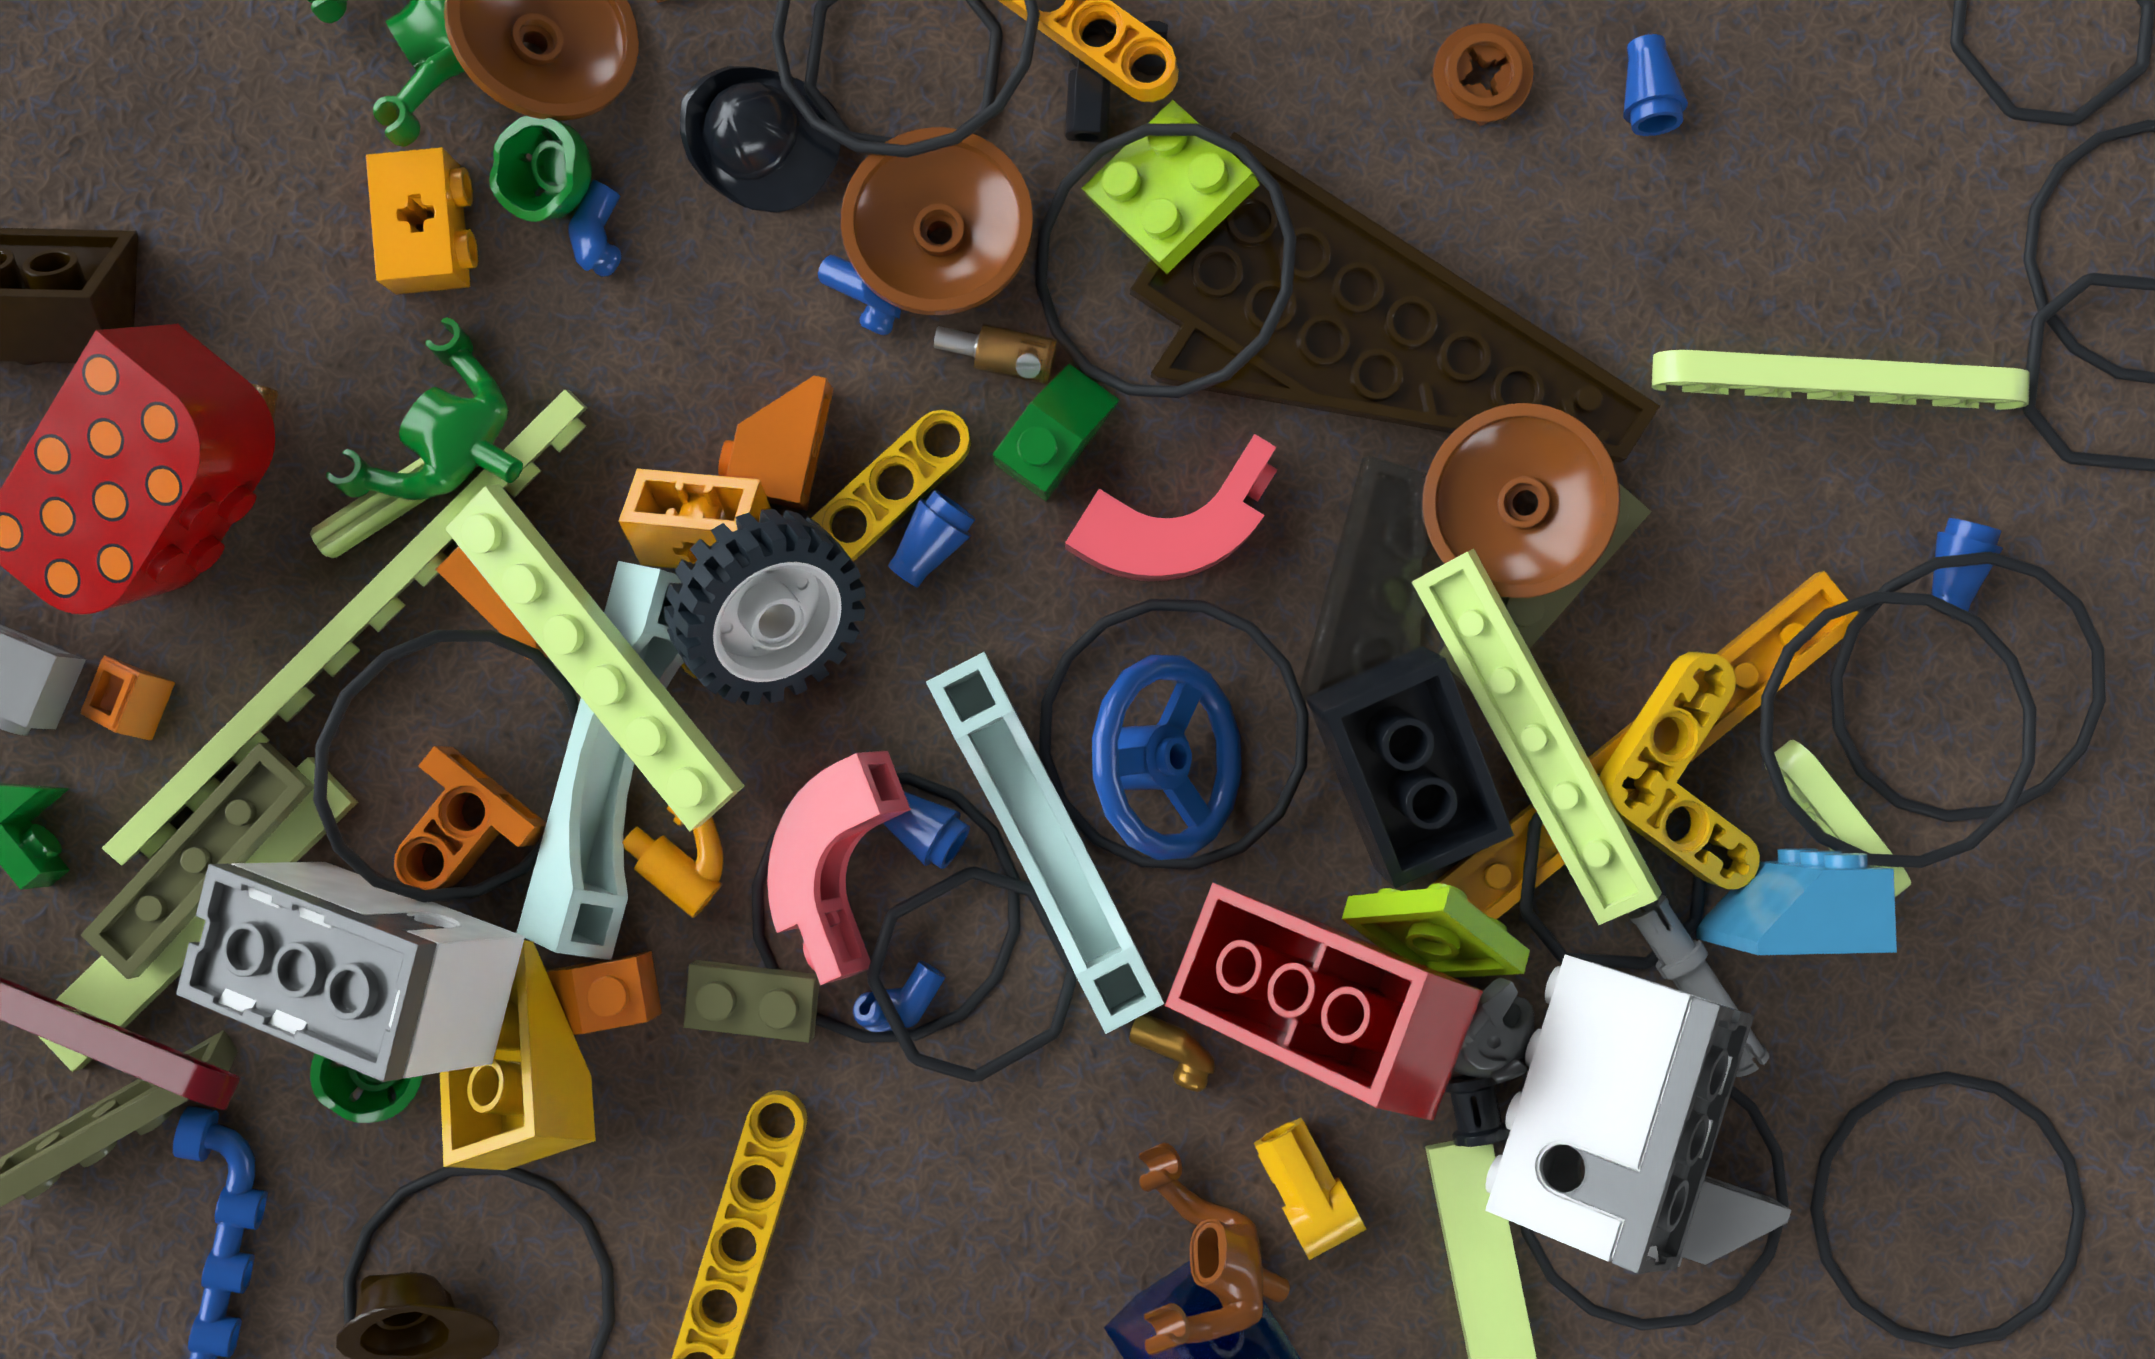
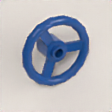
[1092,654,1242,860]

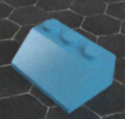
[1696,848,1897,955]

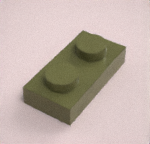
[683,960,819,1043]

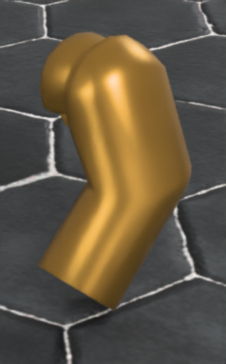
[1129,1014,1215,1092]

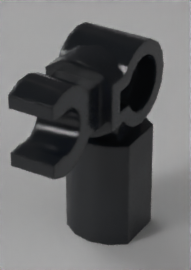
[1065,19,1168,142]

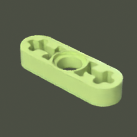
[1764,740,1911,897]

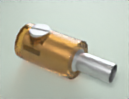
[934,323,1058,385]

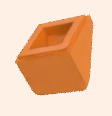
[81,655,175,740]

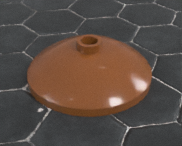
[444,0,639,121]
[841,127,1033,315]
[1423,403,1621,598]

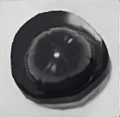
[680,66,841,213]

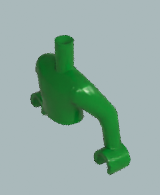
[307,0,465,147]
[326,317,523,500]

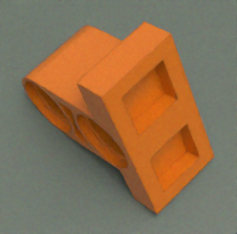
[394,746,547,890]

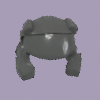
[1453,976,1535,1083]

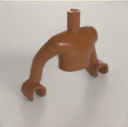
[1139,1142,1290,1355]

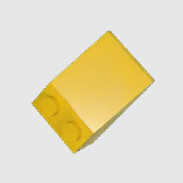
[440,940,596,1170]

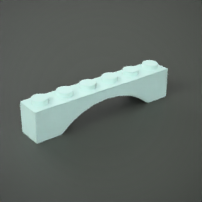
[516,561,684,960]
[926,652,1164,1034]

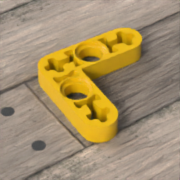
[1599,652,1760,889]

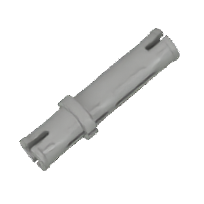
[1629,895,1769,1077]

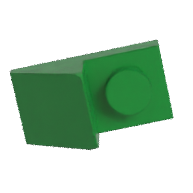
[0,783,70,890]

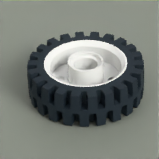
[664,509,866,705]

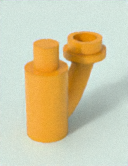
[622,805,723,918]

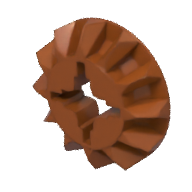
[1431,23,1534,127]

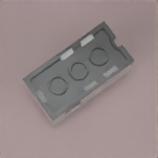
[176,862,525,1082]
[1485,954,1754,1274]

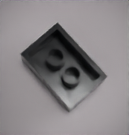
[1306,646,1514,889]

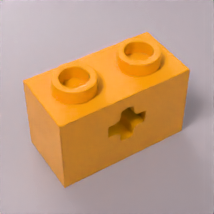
[366,147,478,295]
[619,468,771,569]

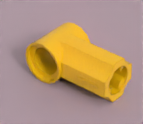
[1254,1118,1366,1260]

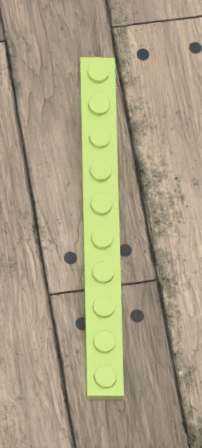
[102,389,587,865]

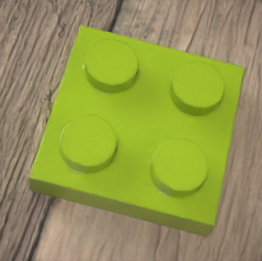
[1082,100,1260,274]
[1342,883,1530,977]

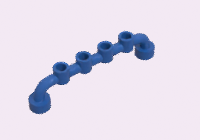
[173,1106,268,1359]

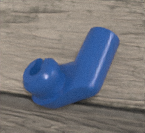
[568,180,621,277]
[818,255,901,336]
[853,960,946,1032]

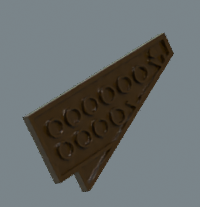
[1130,132,1660,463]

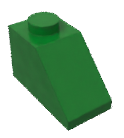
[992,364,1120,502]

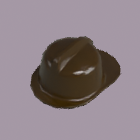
[336,1272,500,1359]

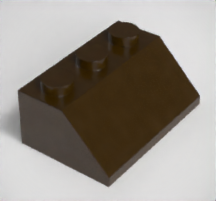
[0,228,138,365]

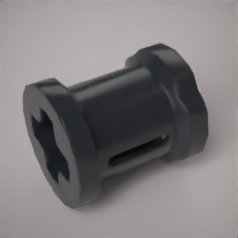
[1445,1073,1510,1147]

